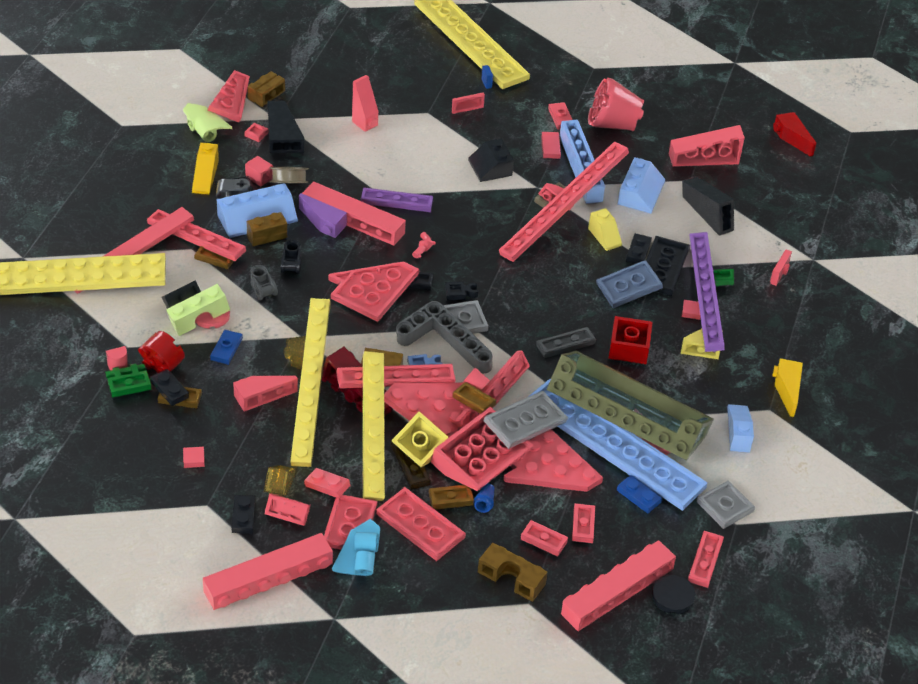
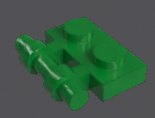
[105,363,151,398]

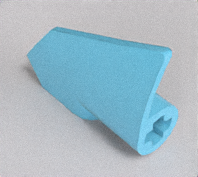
[332,519,380,576]

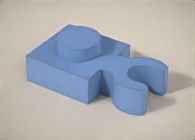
[407,354,443,365]

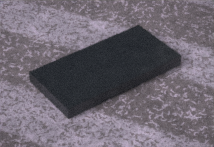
[646,236,690,296]

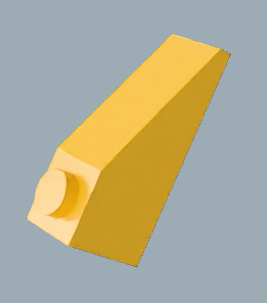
[192,143,219,195]
[772,358,803,417]

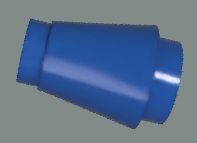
[474,483,495,513]

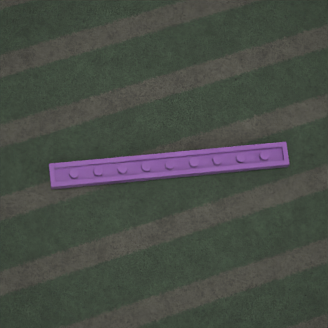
[689,232,725,352]

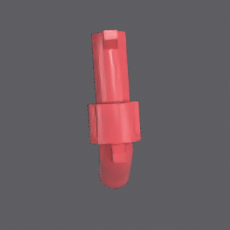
[412,232,436,258]

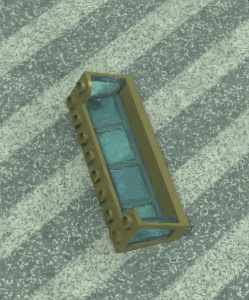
[546,351,714,460]

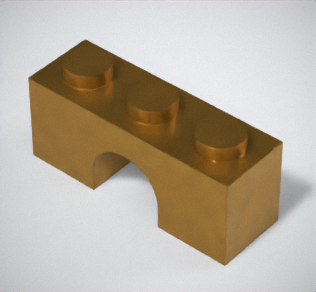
[478,542,547,602]

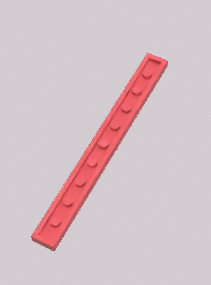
[499,142,629,262]

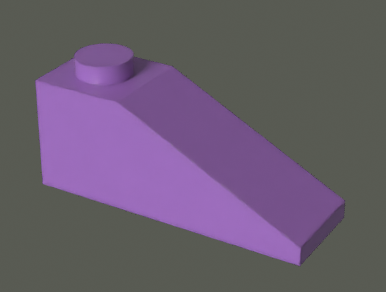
[299,193,347,238]

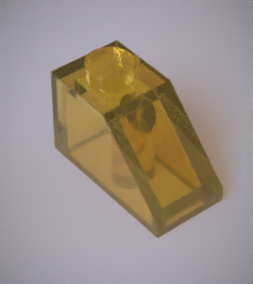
[284,335,306,370]
[264,465,297,496]

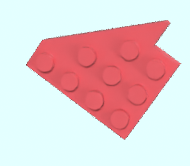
[328,261,419,322]
[384,382,467,437]
[504,429,603,492]

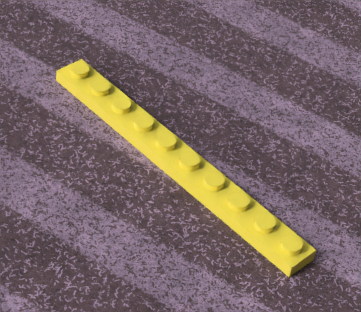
[290,298,330,467]

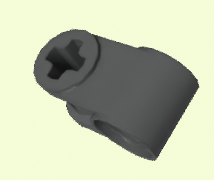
[216,178,250,199]
[250,265,278,301]

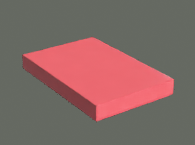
[324,495,377,550]

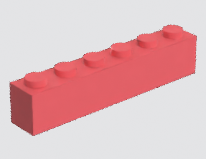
[302,181,406,246]
[203,533,333,610]
[561,540,676,631]

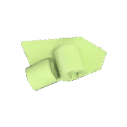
[183,103,232,142]

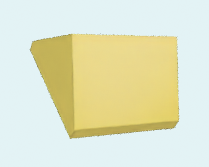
[391,412,449,468]

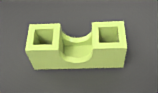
[166,284,230,336]

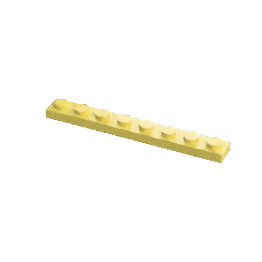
[363,351,385,501]

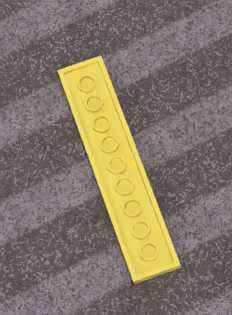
[414,0,530,89]
[0,253,166,295]

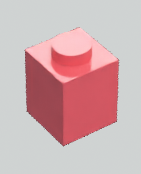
[245,156,273,187]

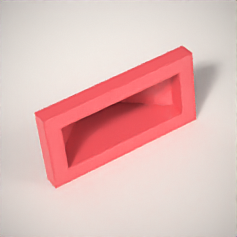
[452,92,485,114]

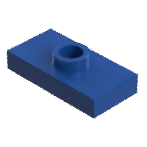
[210,329,243,365]

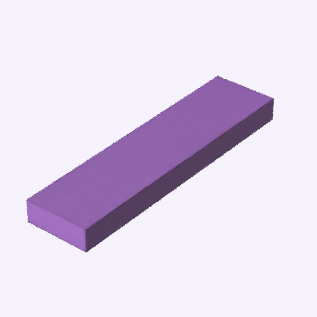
[361,188,433,212]

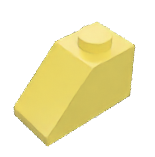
[588,208,622,251]
[681,329,723,359]

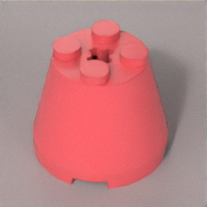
[588,78,644,131]

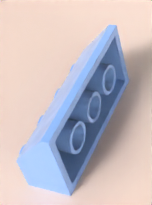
[217,183,298,238]

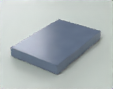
[596,260,663,308]

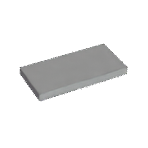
[483,391,568,449]

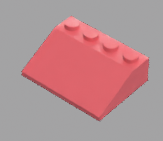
[431,407,533,491]

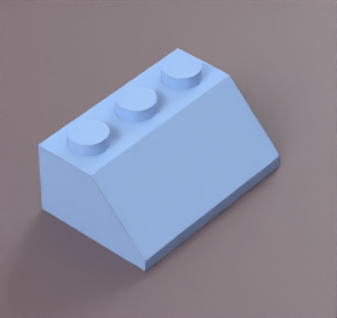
[618,157,665,214]

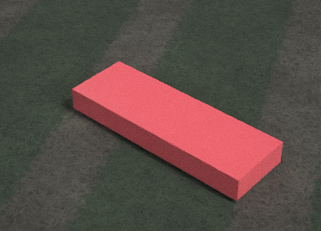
[688,531,724,588]

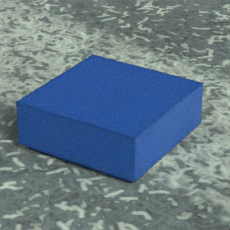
[481,65,493,89]

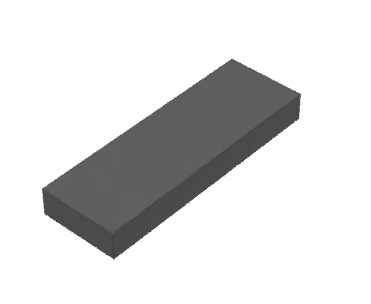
[536,327,596,358]

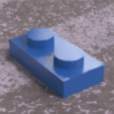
[617,475,662,514]

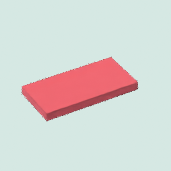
[376,487,466,561]

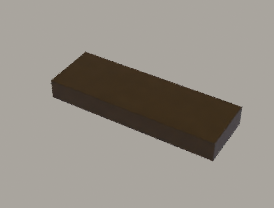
[391,441,431,490]

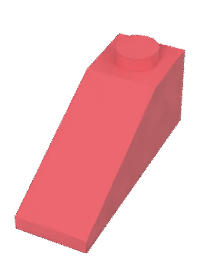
[352,75,379,132]
[233,376,298,412]

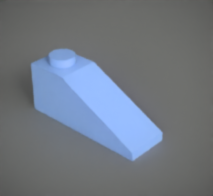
[727,404,754,453]

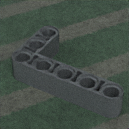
[396,301,493,374]

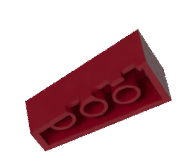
[322,346,393,417]

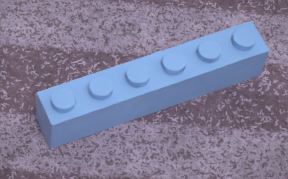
[560,120,605,204]

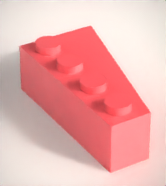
[669,125,745,166]

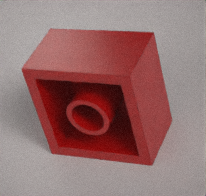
[608,316,653,364]

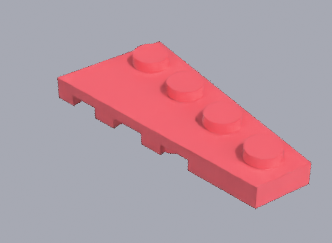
[208,70,250,122]

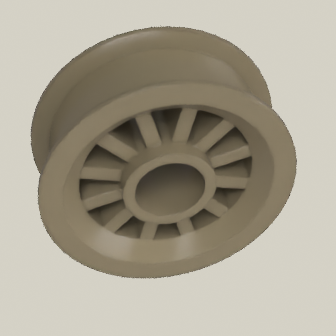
[269,167,309,183]

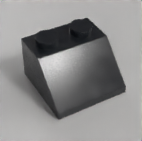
[468,138,514,182]

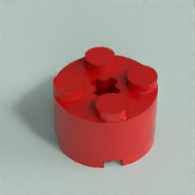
[138,331,185,373]

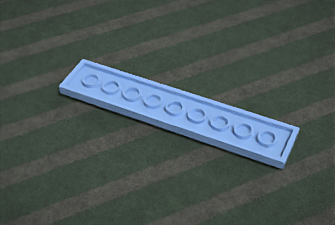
[528,379,707,511]

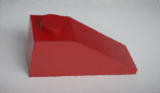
[773,112,816,157]

